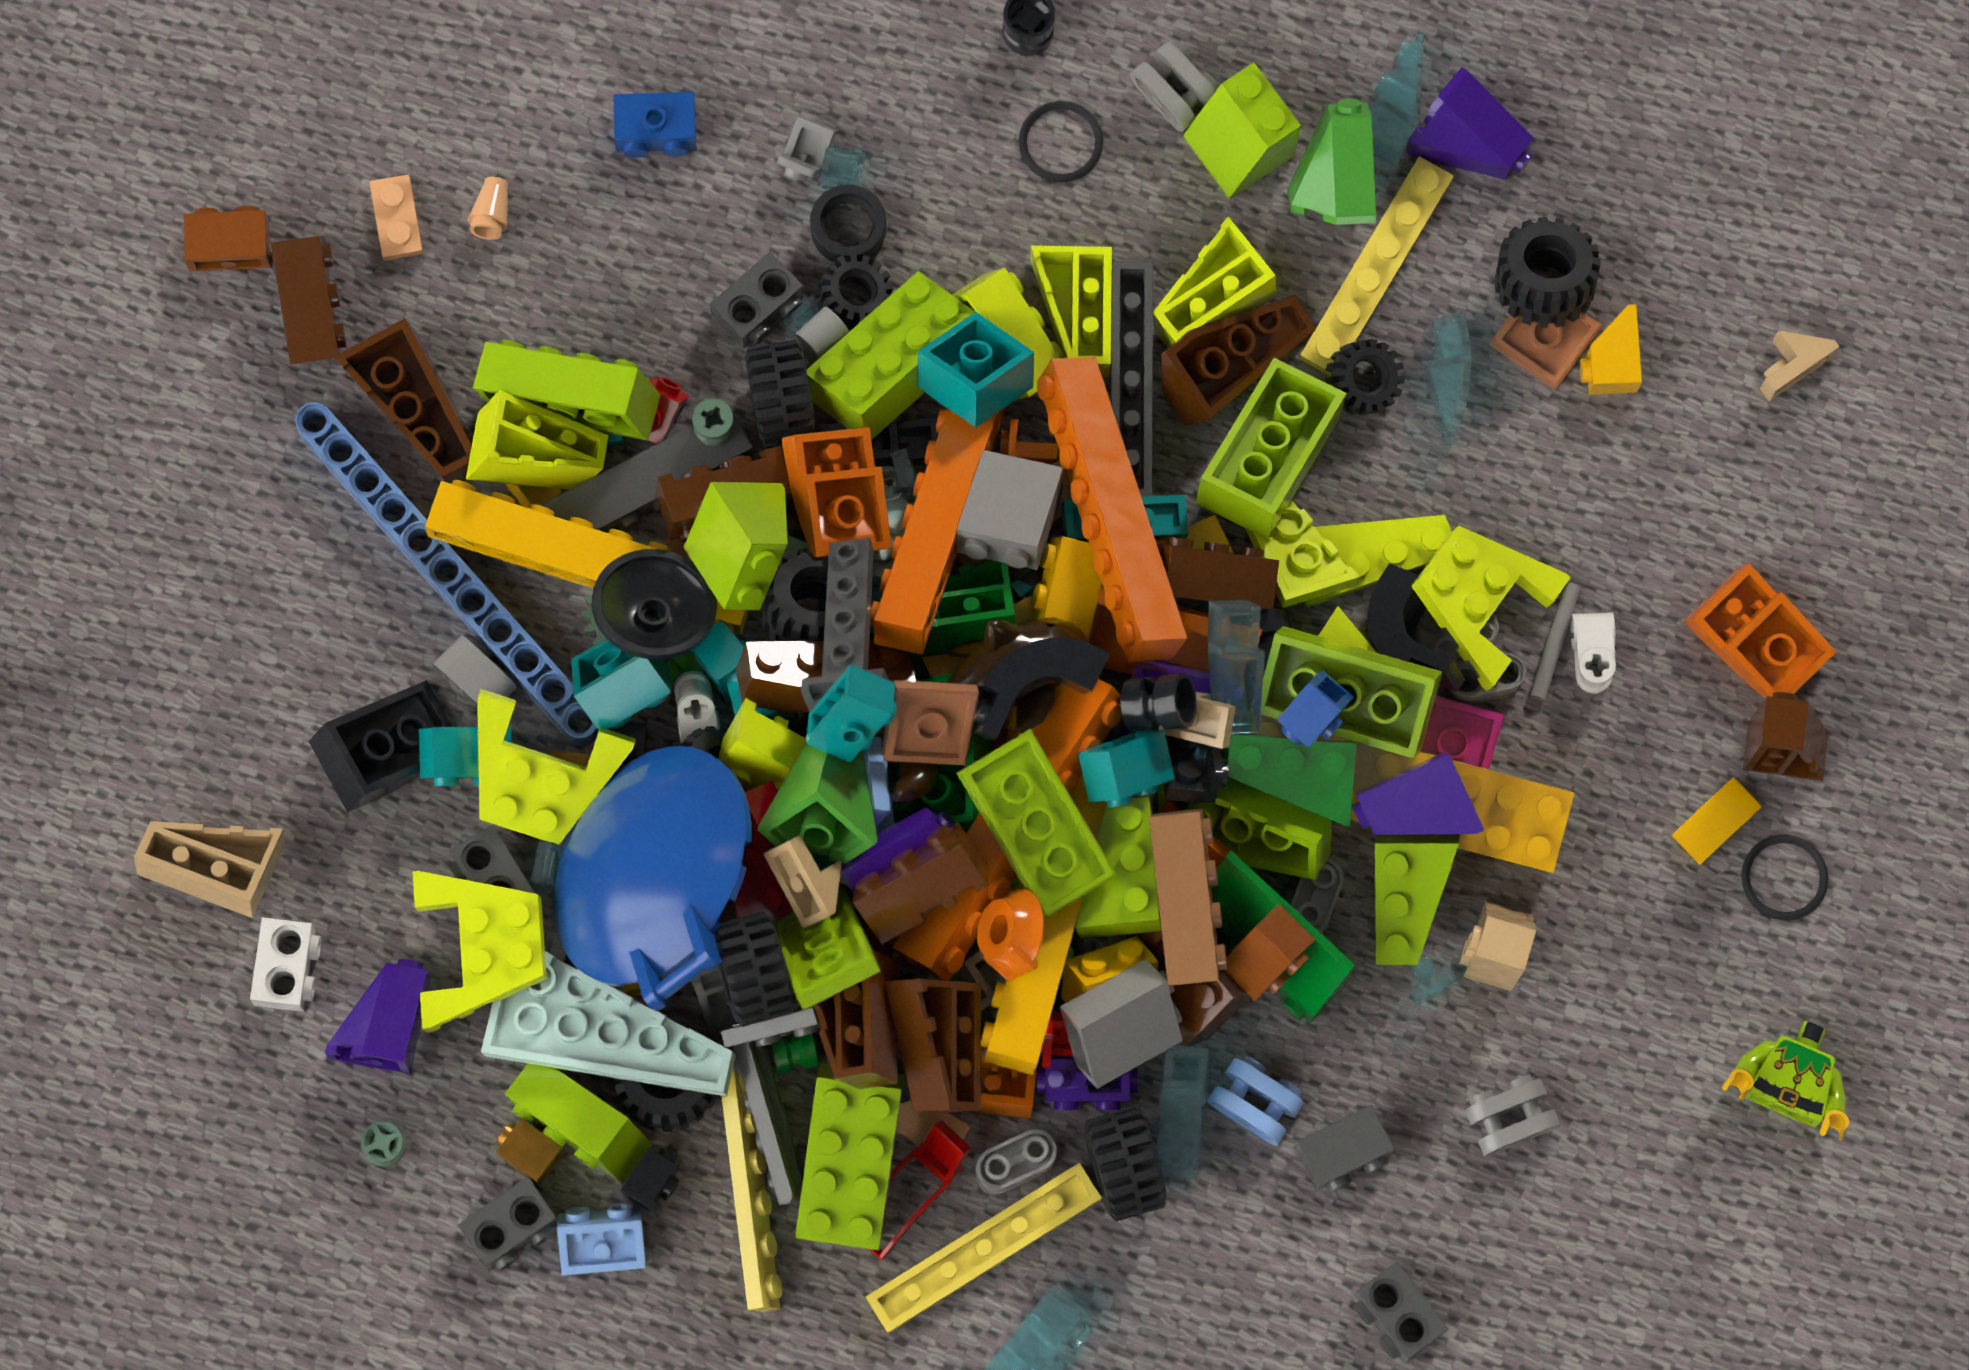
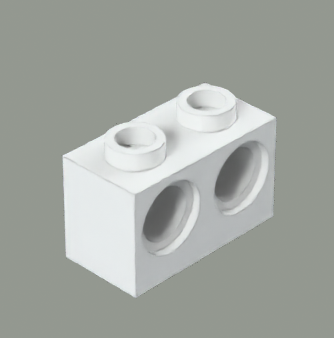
[250,918,321,1012]

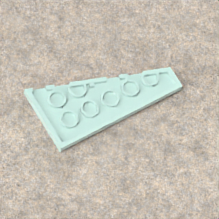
[481,951,736,1096]

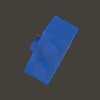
[613,92,697,158]
[1277,670,1354,748]

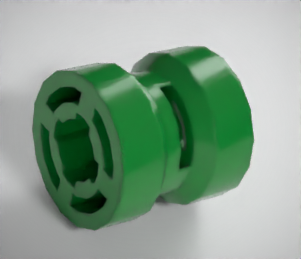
[772,1033,819,1075]

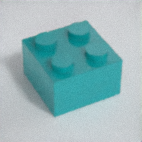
[917,312,1034,428]
[571,639,671,730]

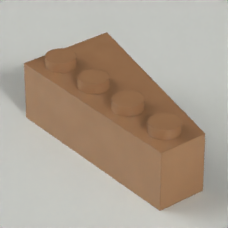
[1149,808,1227,986]

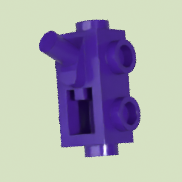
[1036,1055,1138,1111]

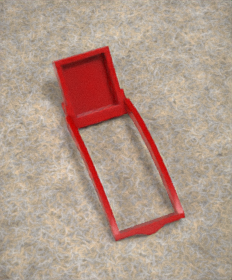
[868,1120,971,1261]

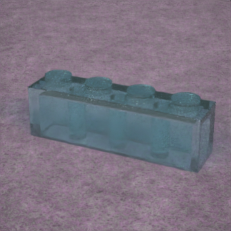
[983,1284,1093,1370]

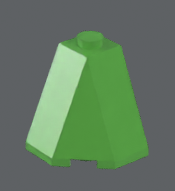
[1287,99,1376,225]
[757,744,877,863]

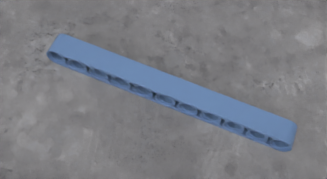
[295,402,599,746]

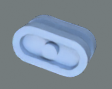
[1207,1056,1304,1146]

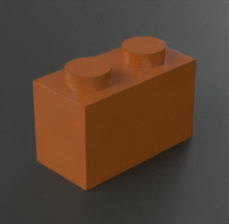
[184,206,271,272]
[1224,904,1315,1001]

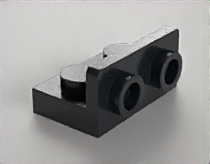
[1164,735,1228,804]

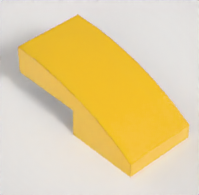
[1671,777,1763,865]

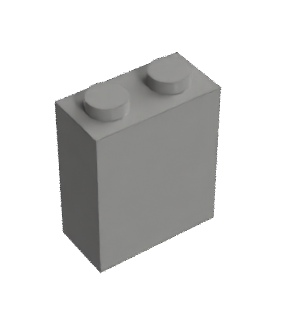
[957,450,1063,570]
[1060,959,1183,1089]

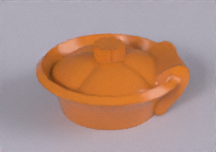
[977,888,1044,981]

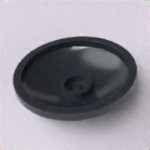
[592,549,717,660]

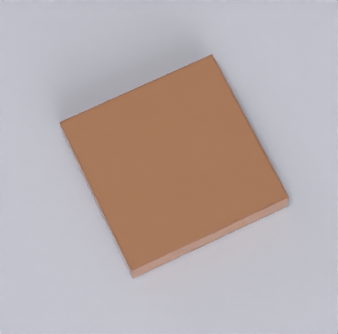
[1489,312,1602,391]
[881,680,979,765]

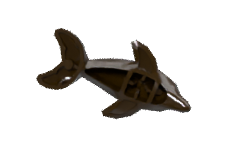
[881,617,1099,802]

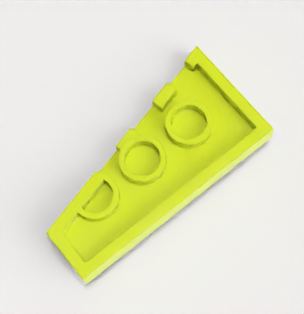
[1245,500,1360,608]
[1304,515,1451,608]

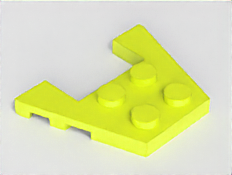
[1411,525,1571,691]
[477,689,636,845]
[412,871,547,1033]

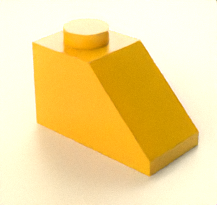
[1580,304,1642,395]

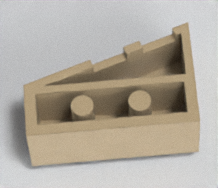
[134,821,285,918]
[1459,900,1536,991]

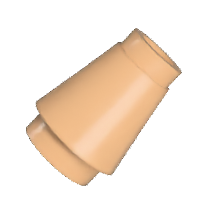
[468,177,508,240]

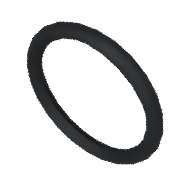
[1019,101,1104,182]
[1741,835,1829,921]

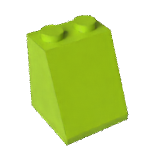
[1183,62,1301,199]
[683,482,788,610]

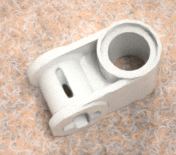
[1570,612,1616,694]
[674,671,720,743]

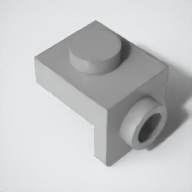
[776,116,838,181]

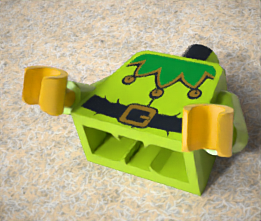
[1722,1021,1850,1140]

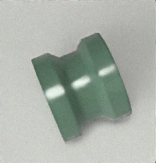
[692,398,734,446]
[361,1121,406,1167]

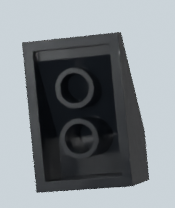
[308,680,452,813]

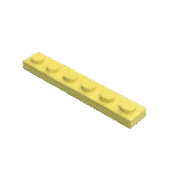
[1299,156,1454,377]
[722,1066,782,1312]
[866,1163,1102,1334]

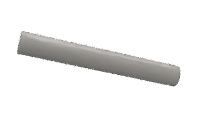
[1529,582,1581,701]

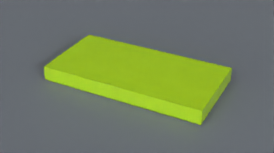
[956,729,1117,919]
[772,887,880,1010]

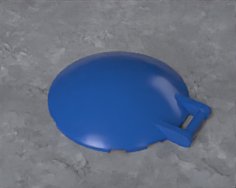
[553,746,751,1011]

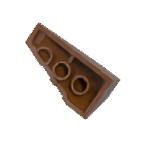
[1161,295,1316,426]

